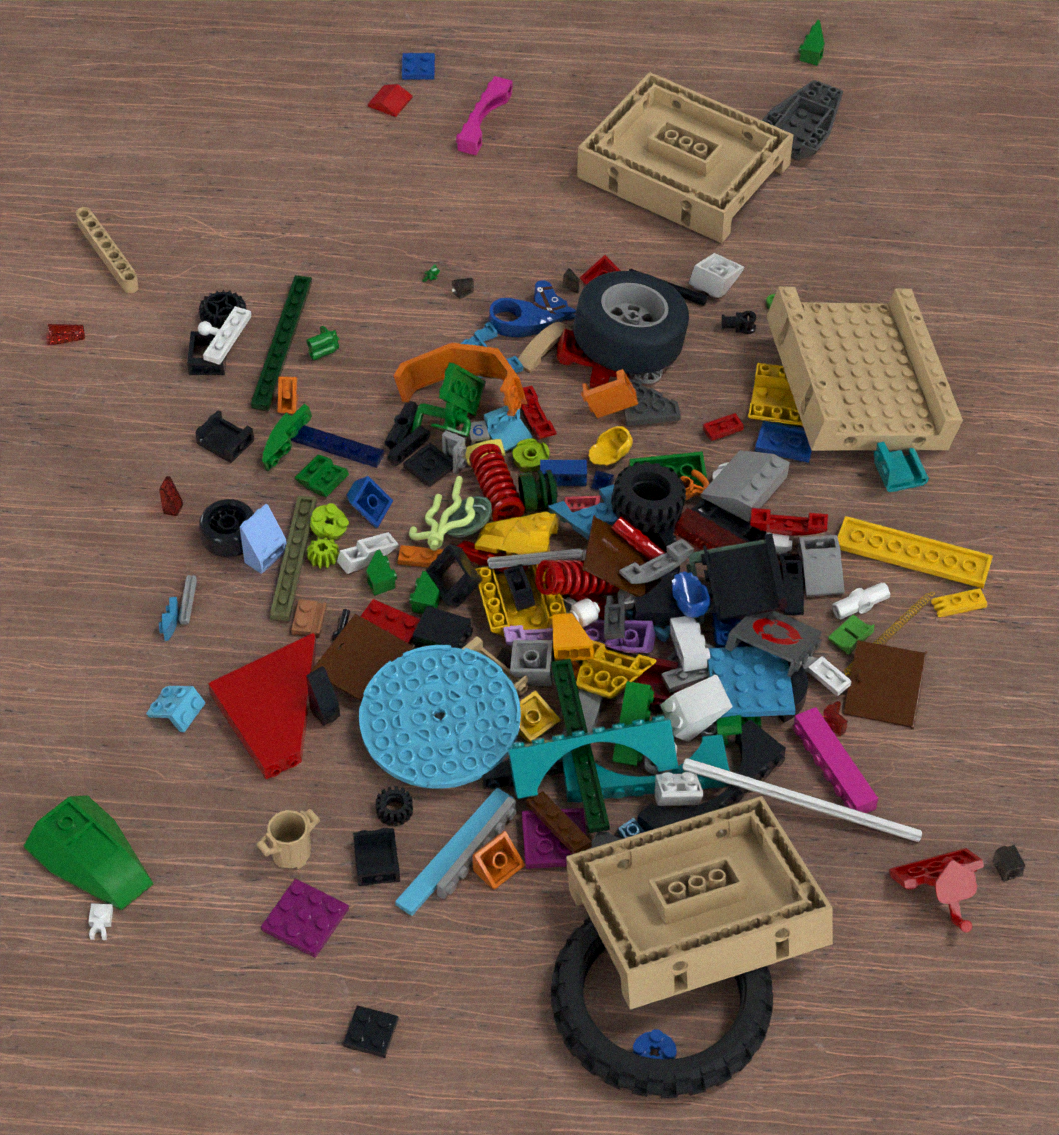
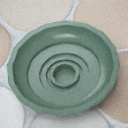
[445,496,492,538]

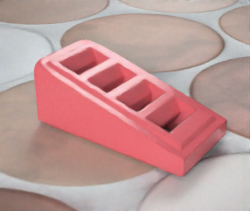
[564,496,603,512]

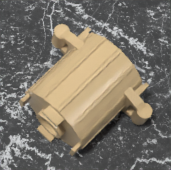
[257,809,320,869]

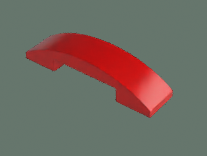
[520,385,557,439]
[750,508,828,536]

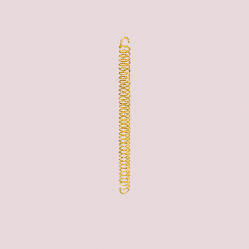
[844,592,935,677]

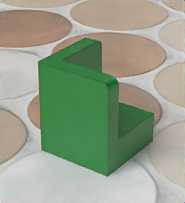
[717,715,743,745]

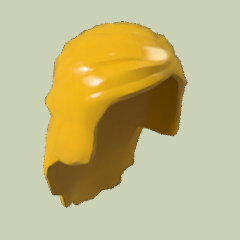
[588,426,633,466]

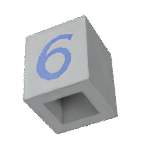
[468,420,490,446]

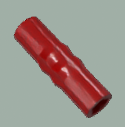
[611,516,665,561]

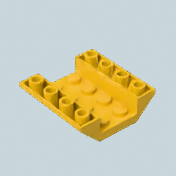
[748,363,803,426]
[475,564,567,637]

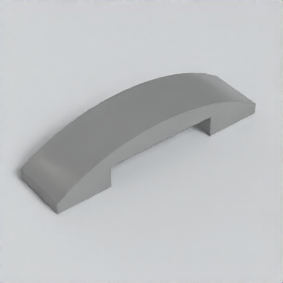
[619,539,694,584]

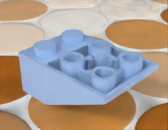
[240,504,286,574]

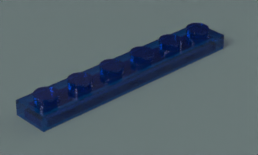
[291,425,384,468]

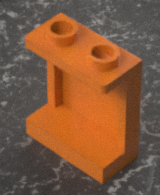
[581,369,638,419]

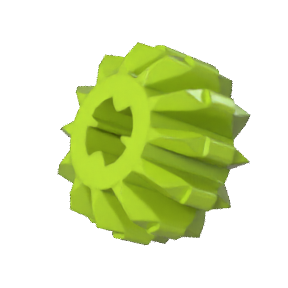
[307,537,339,569]

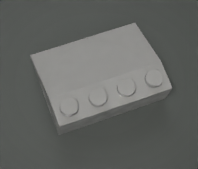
[700,450,790,522]

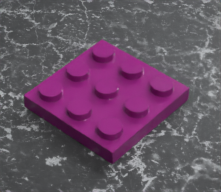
[522,808,586,869]
[261,878,349,958]

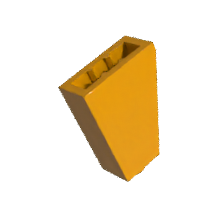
[553,613,594,661]

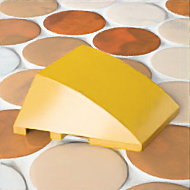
[576,640,656,699]

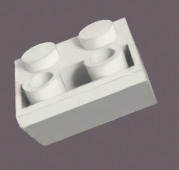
[654,772,703,806]

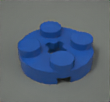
[633,1029,677,1059]

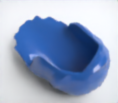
[672,572,710,618]

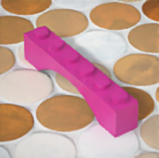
[456,76,513,155]

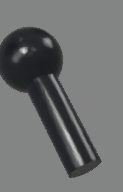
[332,609,351,641]

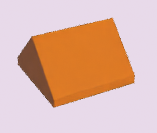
[472,831,525,890]

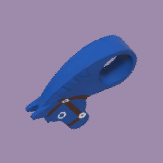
[489,280,576,337]

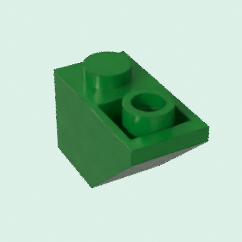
[366,549,397,596]
[409,571,440,614]

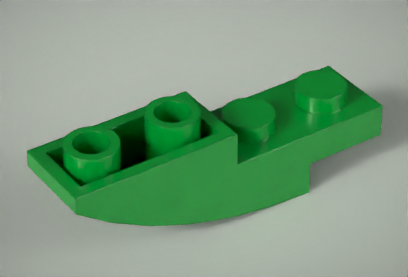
[262,404,312,471]

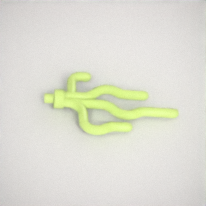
[409,476,475,550]

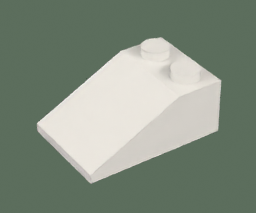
[689,253,744,298]
[660,675,733,742]

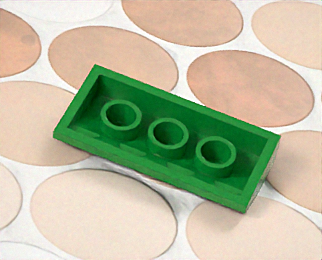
[628,451,707,487]

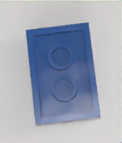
[755,420,812,463]

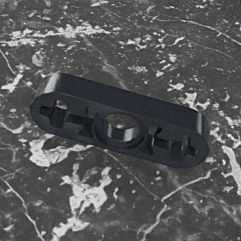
[387,426,430,466]

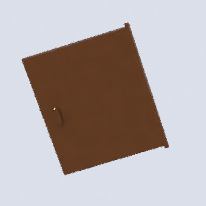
[583,515,649,597]
[310,614,415,702]
[843,640,927,729]

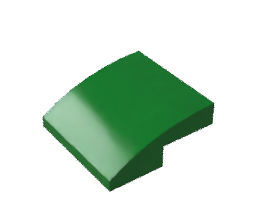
[295,455,349,497]

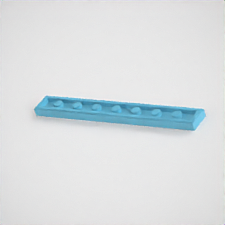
[395,787,514,916]

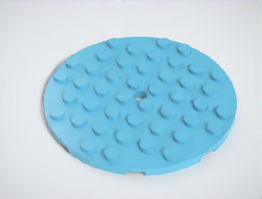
[359,645,521,789]

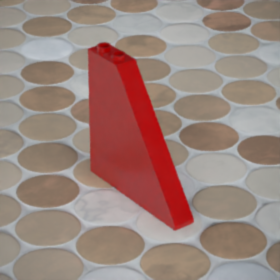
[208,633,316,780]

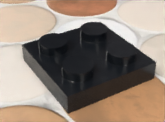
[403,443,453,487]
[343,1005,399,1058]

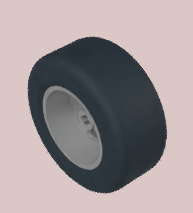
[573,271,689,374]

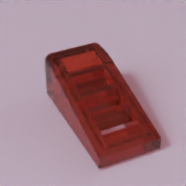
[46,324,85,345]
[159,476,183,516]

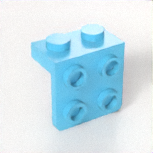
[484,406,533,452]
[146,686,206,732]

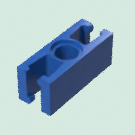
[540,460,587,486]

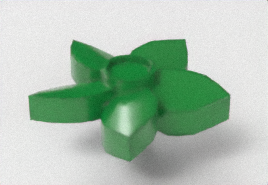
[422,264,440,282]

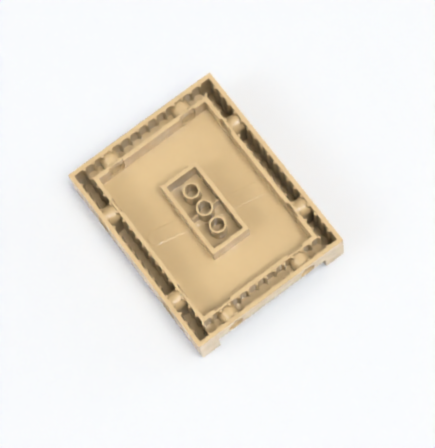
[577,72,794,243]
[767,286,963,451]
[566,796,833,1010]

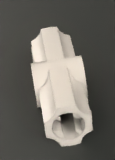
[832,582,890,619]

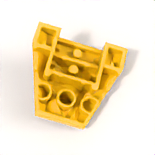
[475,512,560,556]

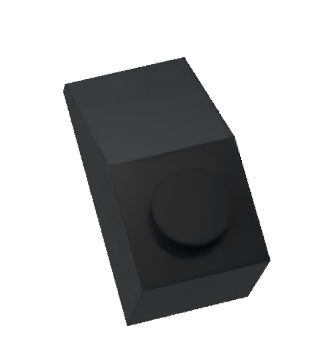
[503,564,536,611]

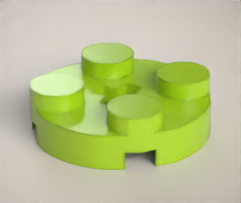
[513,438,549,473]
[310,503,349,540]

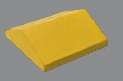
[518,690,561,743]

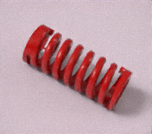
[469,444,525,522]
[535,560,620,595]

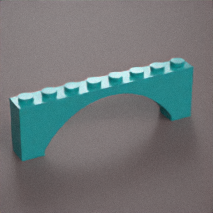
[507,715,679,798]
[562,735,729,803]

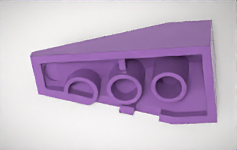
[582,620,656,653]

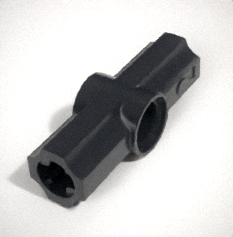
[385,401,418,450]

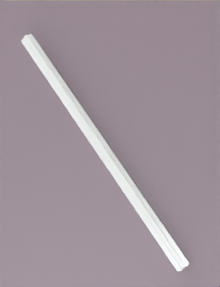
[683,758,922,842]

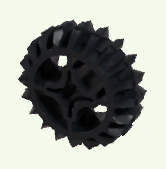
[199,289,247,329]

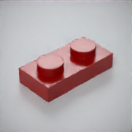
[703,413,744,441]

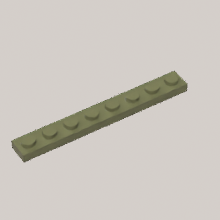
[270,495,317,621]

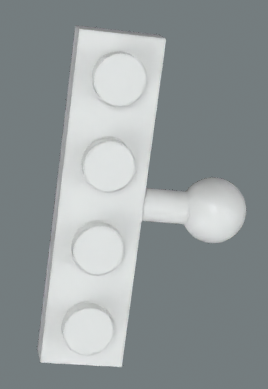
[198,306,252,365]

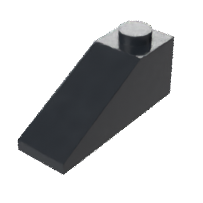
[306,666,340,726]

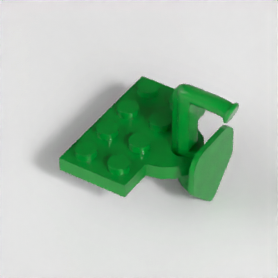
[410,362,486,437]

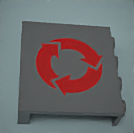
[725,611,822,677]

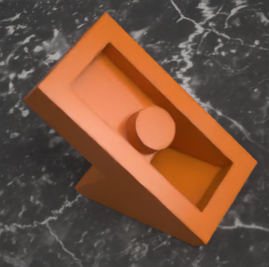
[277,376,299,414]

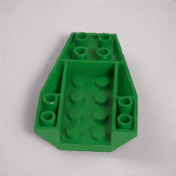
[23,795,153,910]

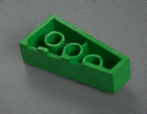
[612,681,654,767]

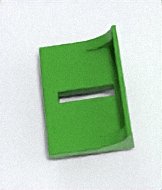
[828,615,875,654]

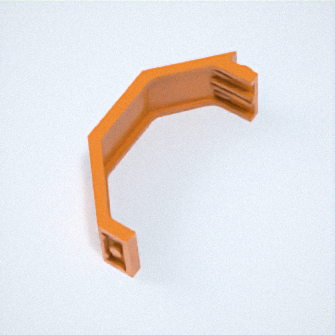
[394,343,527,416]

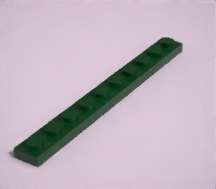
[251,275,312,411]
[551,659,610,833]

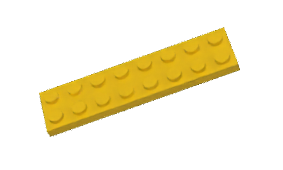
[838,516,993,589]

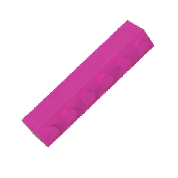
[793,707,878,814]

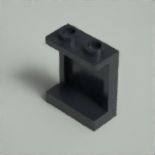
[195,410,254,463]
[413,606,473,649]
[353,828,400,886]

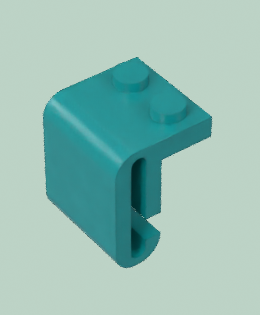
[874,442,929,492]

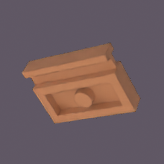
[291,599,327,638]

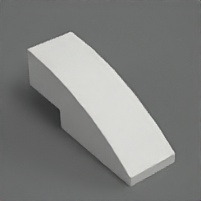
[337,532,399,574]

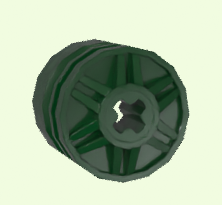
[518,470,558,513]

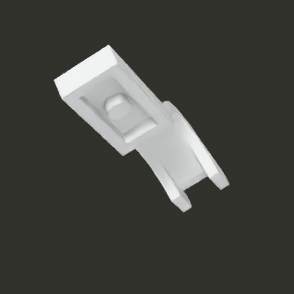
[802,656,852,696]

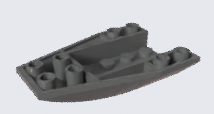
[762,80,843,161]

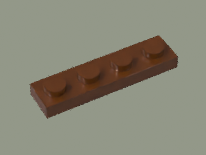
[526,791,592,854]

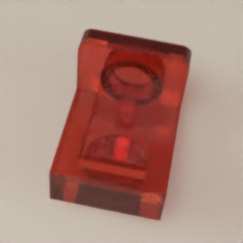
[823,700,848,737]

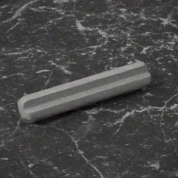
[178,575,197,625]

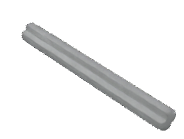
[487,549,583,569]

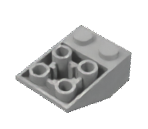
[797,535,845,597]

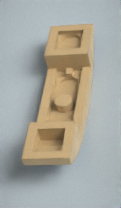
[518,322,574,373]

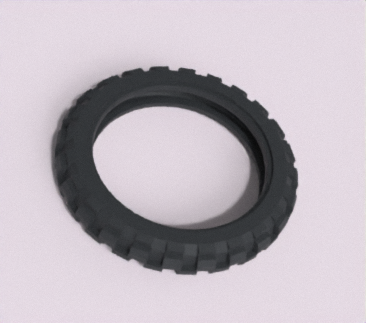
[551,916,773,1098]

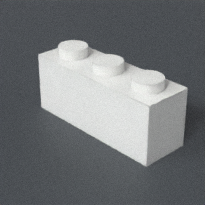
[670,616,710,672]

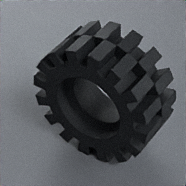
[375,786,413,826]

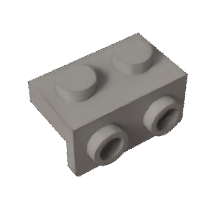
[442,430,467,474]

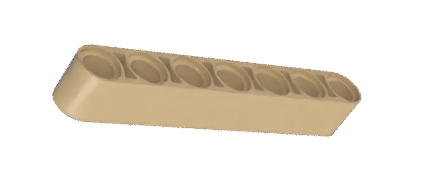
[76,207,139,293]

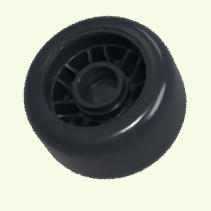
[199,499,254,558]

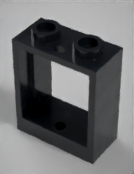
[187,331,227,375]
[426,544,482,607]

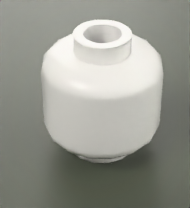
[569,598,600,627]

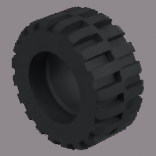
[611,462,686,533]

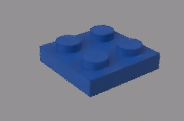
[402,53,435,80]

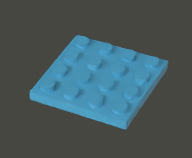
[707,646,795,718]

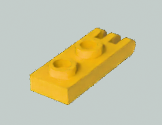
[931,588,987,617]

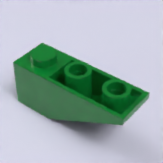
[798,20,825,66]

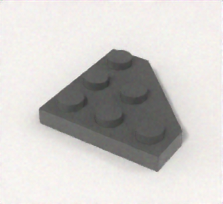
[623,379,681,426]

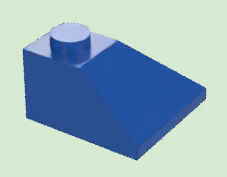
[347,476,393,528]

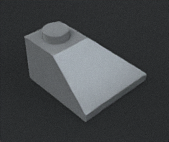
[510,640,553,686]

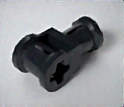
[721,311,756,334]

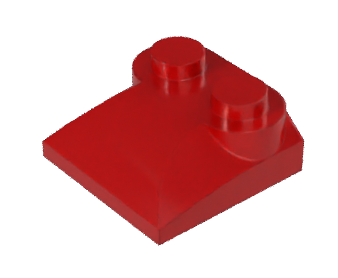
[557,328,595,367]

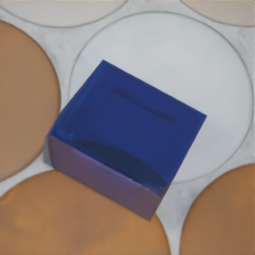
[591,470,615,490]

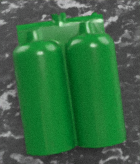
[306,326,340,361]

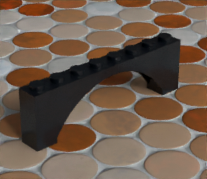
[632,499,685,626]
[637,720,786,832]

